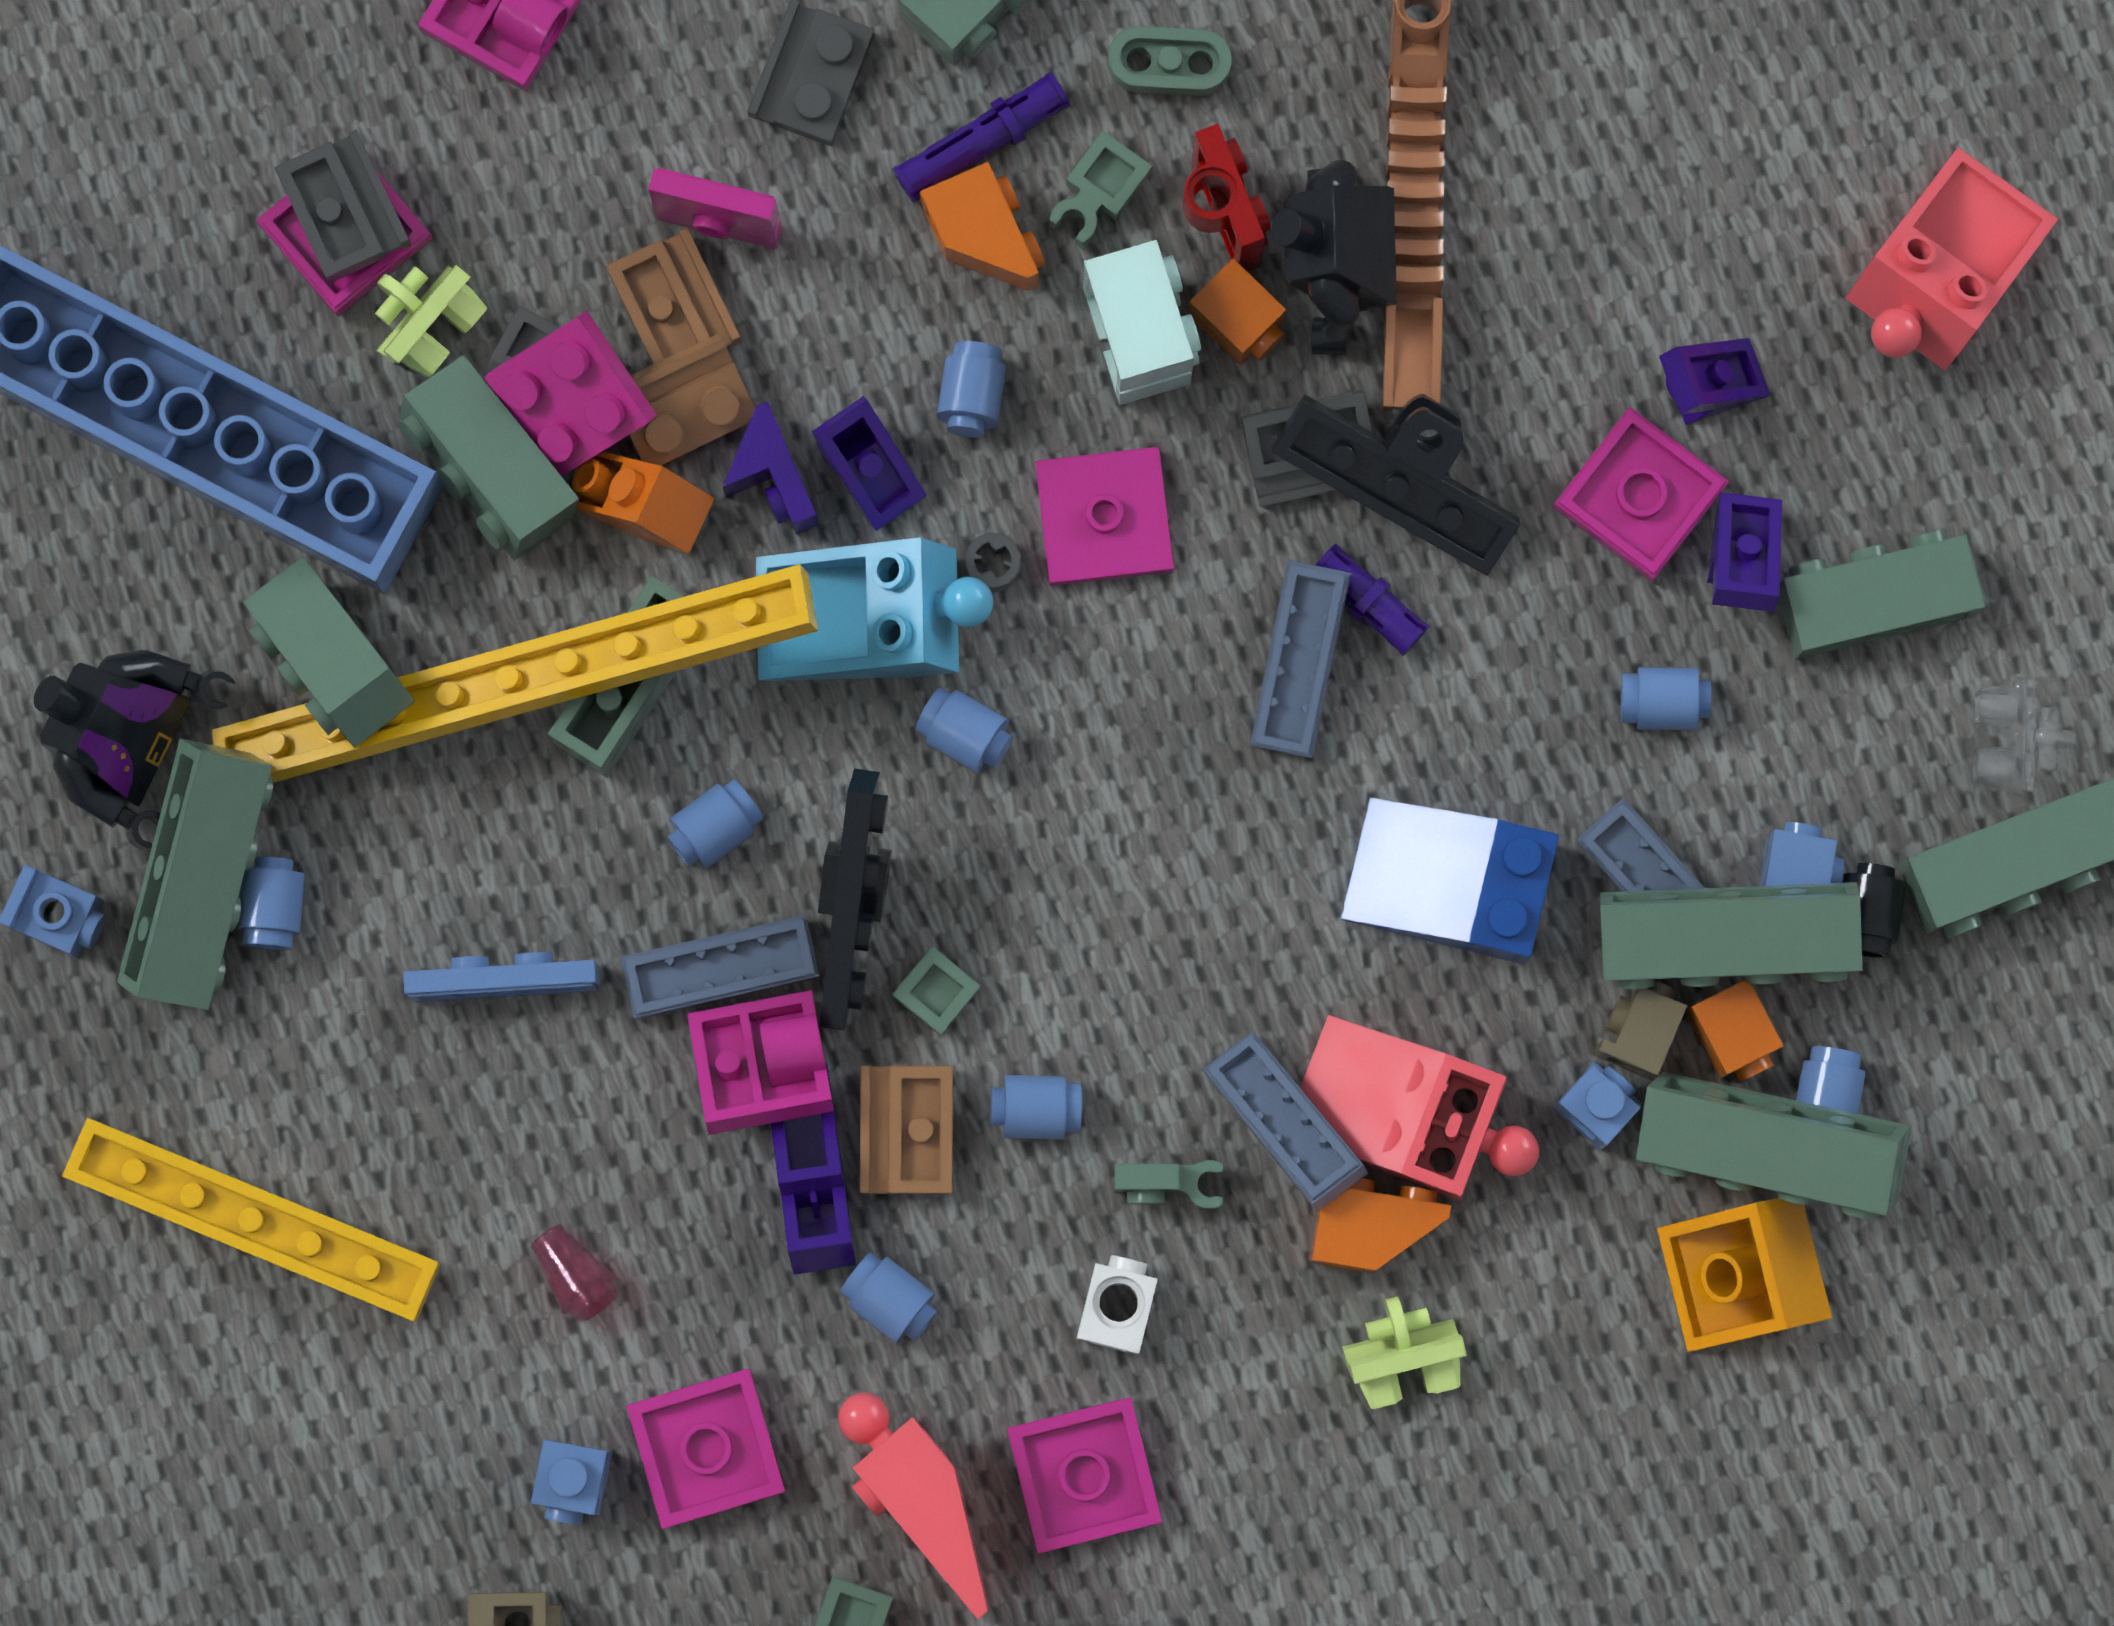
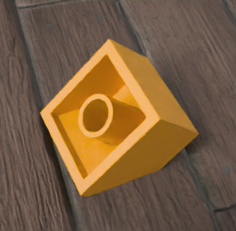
[1657,1198,1832,1352]

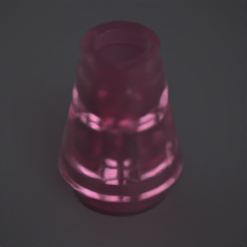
[531,1225,618,1323]

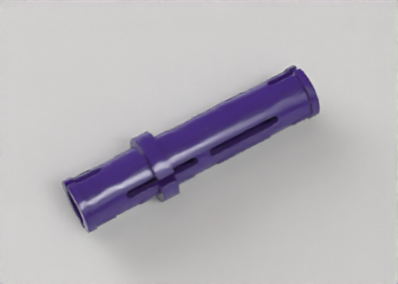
[892,72,1071,203]

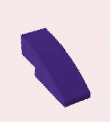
[771,1063,856,1275]

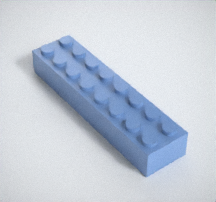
[0,245,444,595]

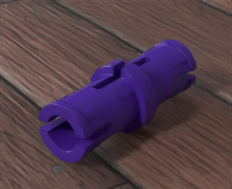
[1315,544,1430,656]

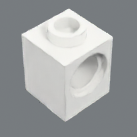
[1076,1255,1158,1355]

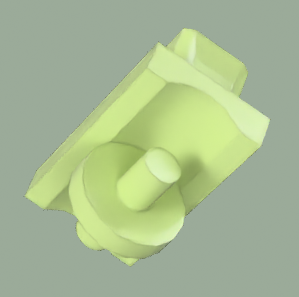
[375,265,487,377]
[1342,1296,1467,1409]

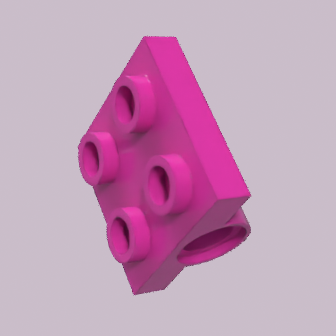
[418,0,582,92]
[687,990,834,1135]

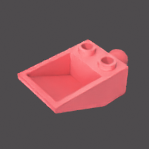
[1845,147,2058,371]
[1300,1015,1539,1202]
[838,1392,989,1620]

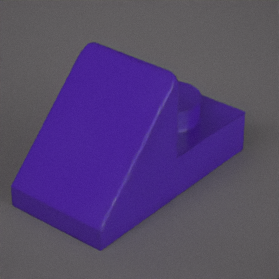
[1659,338,1770,425]
[812,396,927,531]
[723,401,819,535]
[1707,492,1782,612]

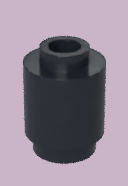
[1842,863,1906,958]

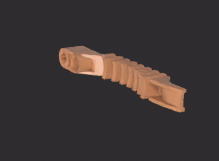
[1382,0,1451,411]

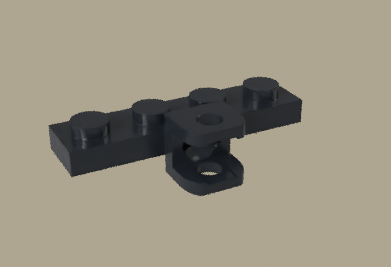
[1272,394,1520,576]
[818,768,892,1031]

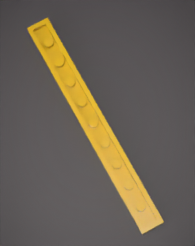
[212,564,818,783]

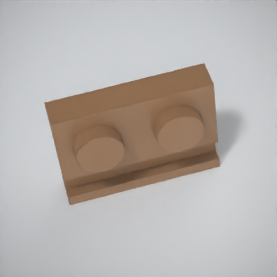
[606,227,742,364]
[629,333,755,466]
[860,1066,953,1195]

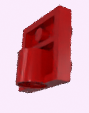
[1182,123,1271,271]

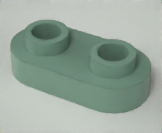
[1108,26,1232,96]

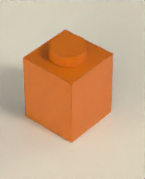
[1188,258,1287,365]
[1685,980,1783,1083]

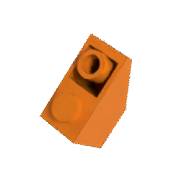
[920,162,1045,291]
[571,451,715,554]
[1310,1178,1451,1273]

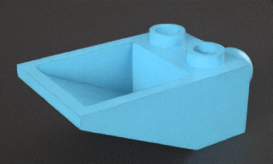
[756,537,994,681]

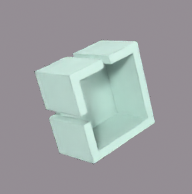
[1083,240,1201,405]

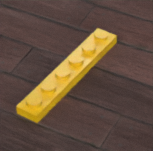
[62,1118,441,1322]

